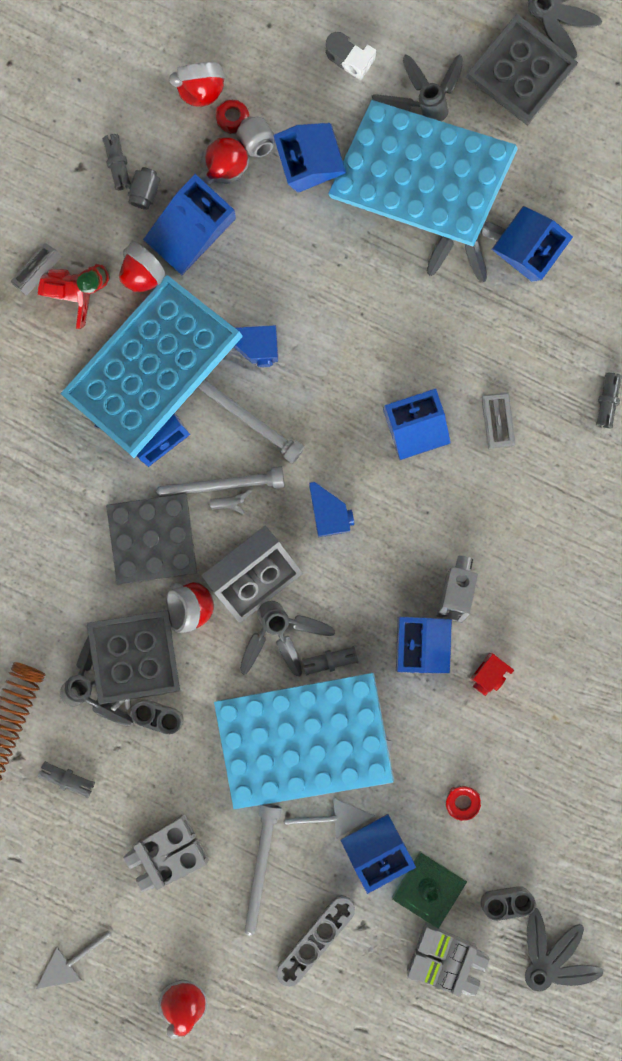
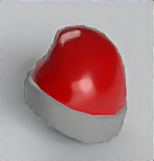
[169,62,225,107]
[200,137,249,185]
[119,241,165,292]
[167,582,214,633]
[157,979,207,1039]

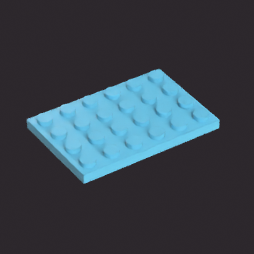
[328,100,518,246]
[60,275,243,458]
[214,673,394,809]

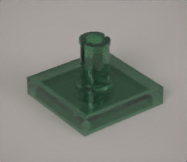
[392,851,467,929]

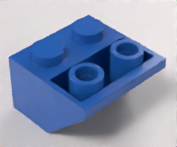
[273,123,346,193]
[491,206,573,282]
[383,389,451,460]
[396,617,452,673]
[340,814,416,894]

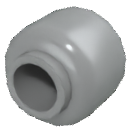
[236,117,275,158]

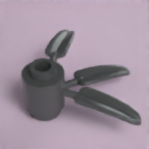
[372,54,463,121]
[427,221,506,282]
[240,601,335,677]
[60,636,133,726]

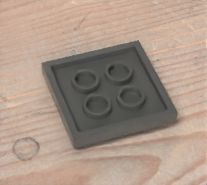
[466,14,578,126]
[106,493,197,585]
[87,610,180,705]

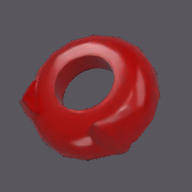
[216,99,250,134]
[446,786,481,821]

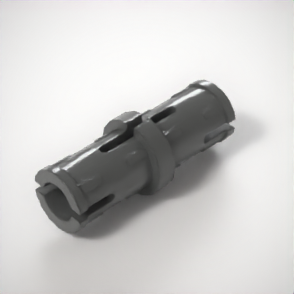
[102,134,131,191]
[596,372,622,429]
[302,646,358,676]
[38,761,95,798]

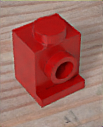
[470,653,514,696]

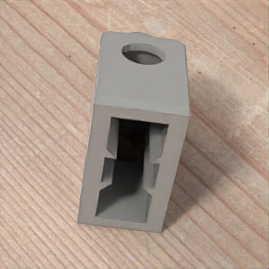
[436,556,478,623]

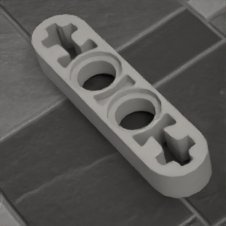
[277,895,355,987]

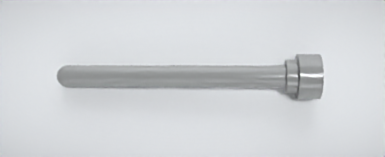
[198,379,305,464]
[156,466,285,497]
[245,804,282,936]

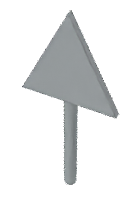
[283,798,375,839]
[36,931,111,989]

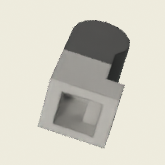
[326,32,376,80]

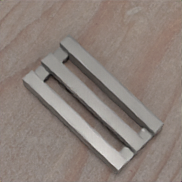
[11,243,62,296]
[481,392,516,449]

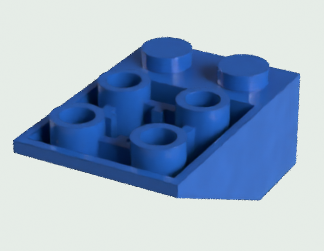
[143,174,236,276]

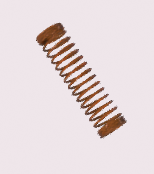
[0,662,46,781]

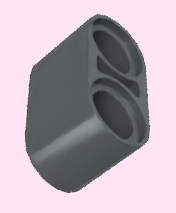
[131,700,184,735]
[481,886,536,921]

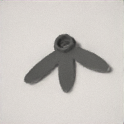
[528,0,602,59]
[525,908,603,991]

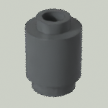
[128,167,161,210]

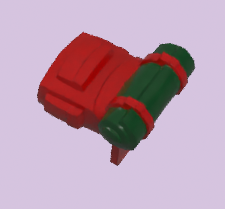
[38,264,110,329]

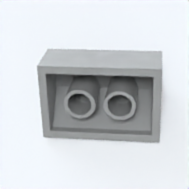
[202,525,303,623]

